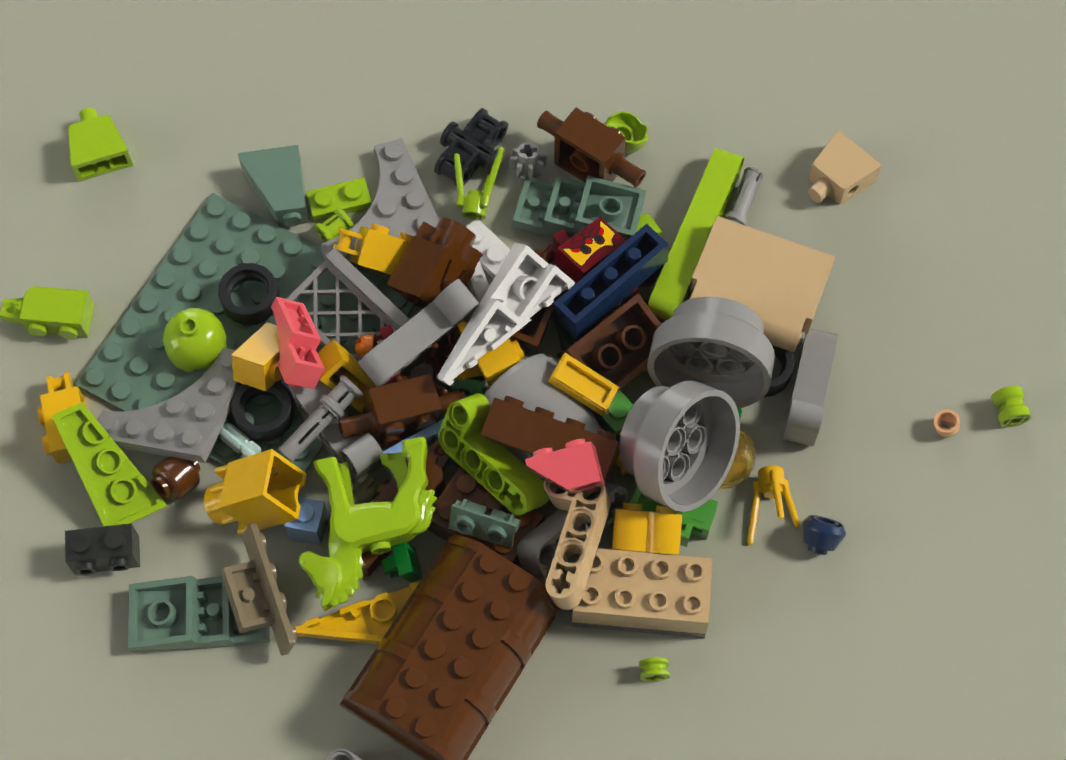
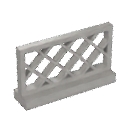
[286,248,410,361]

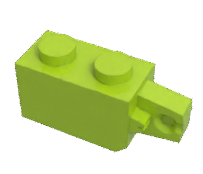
[0,286,95,339]

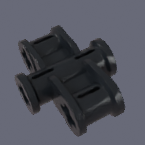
[434,108,509,186]

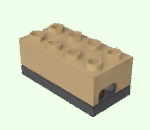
[572,548,713,638]

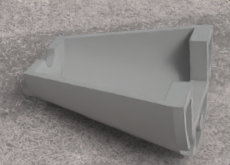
[484,354,603,491]

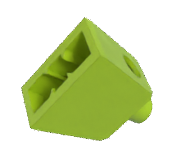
[68,108,134,182]

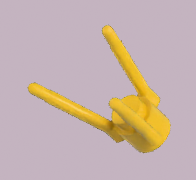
[747,465,800,545]

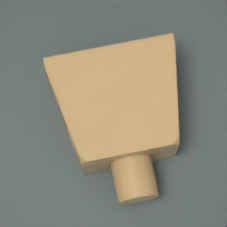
[807,130,882,204]

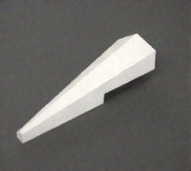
[436,243,575,386]

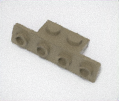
[220,522,297,656]

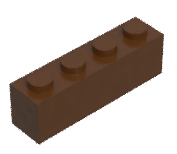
[480,396,620,483]

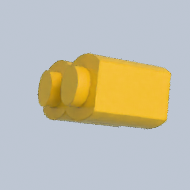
[612,502,683,555]

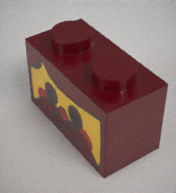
[552,216,626,285]

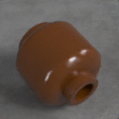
[151,457,200,500]

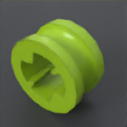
[639,657,670,682]

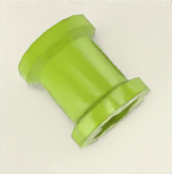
[314,207,354,242]

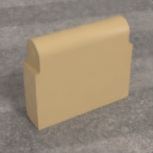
[689,216,836,353]

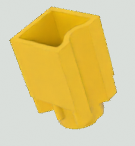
[204,449,307,535]

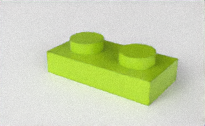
[306,177,372,222]

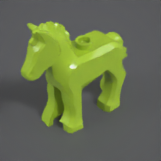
[298,437,437,611]

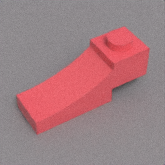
[271,297,325,389]

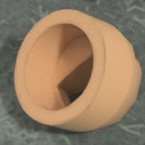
[934,409,960,437]

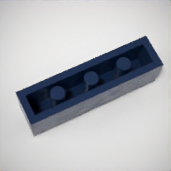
[553,224,669,340]

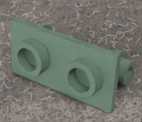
[448,499,521,549]

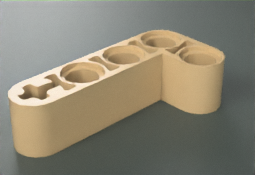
[544,478,611,610]

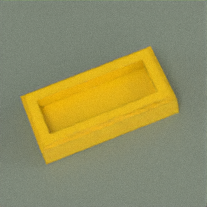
[547,353,619,416]

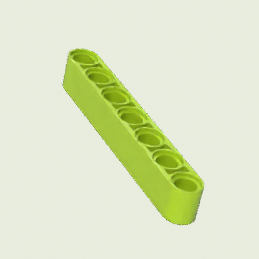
[648,148,744,320]

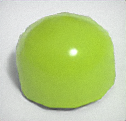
[605,111,649,154]

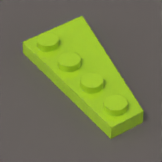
[51,402,168,526]

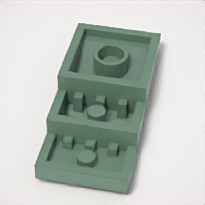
[511,175,646,240]
[128,576,270,650]

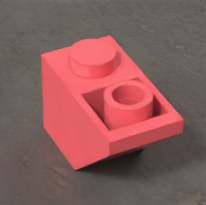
[525,439,605,494]

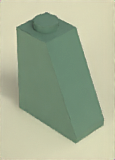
[238,145,309,227]

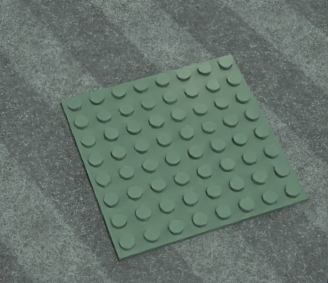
[75,193,415,473]

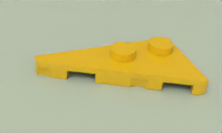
[296,582,419,645]

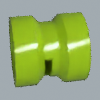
[991,385,1031,428]

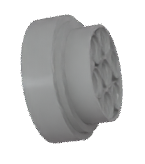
[647,297,775,409]
[619,380,740,512]

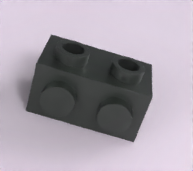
[65,523,140,575]

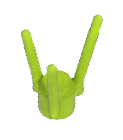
[454,147,504,220]

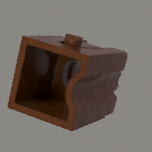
[387,217,483,309]

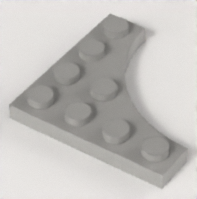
[320,138,439,275]
[97,348,242,463]

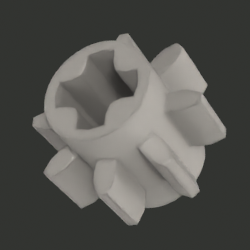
[510,143,547,180]

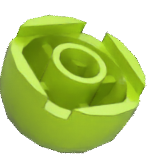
[163,308,227,372]

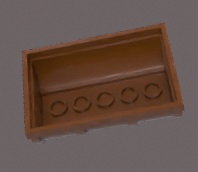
[340,535,561,760]

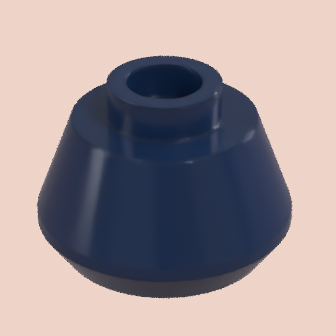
[802,515,846,555]

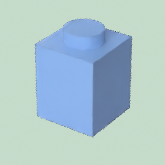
[285,497,329,545]

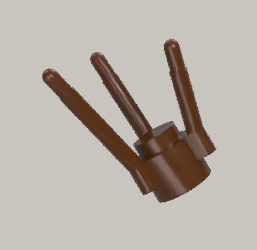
[396,342,448,395]

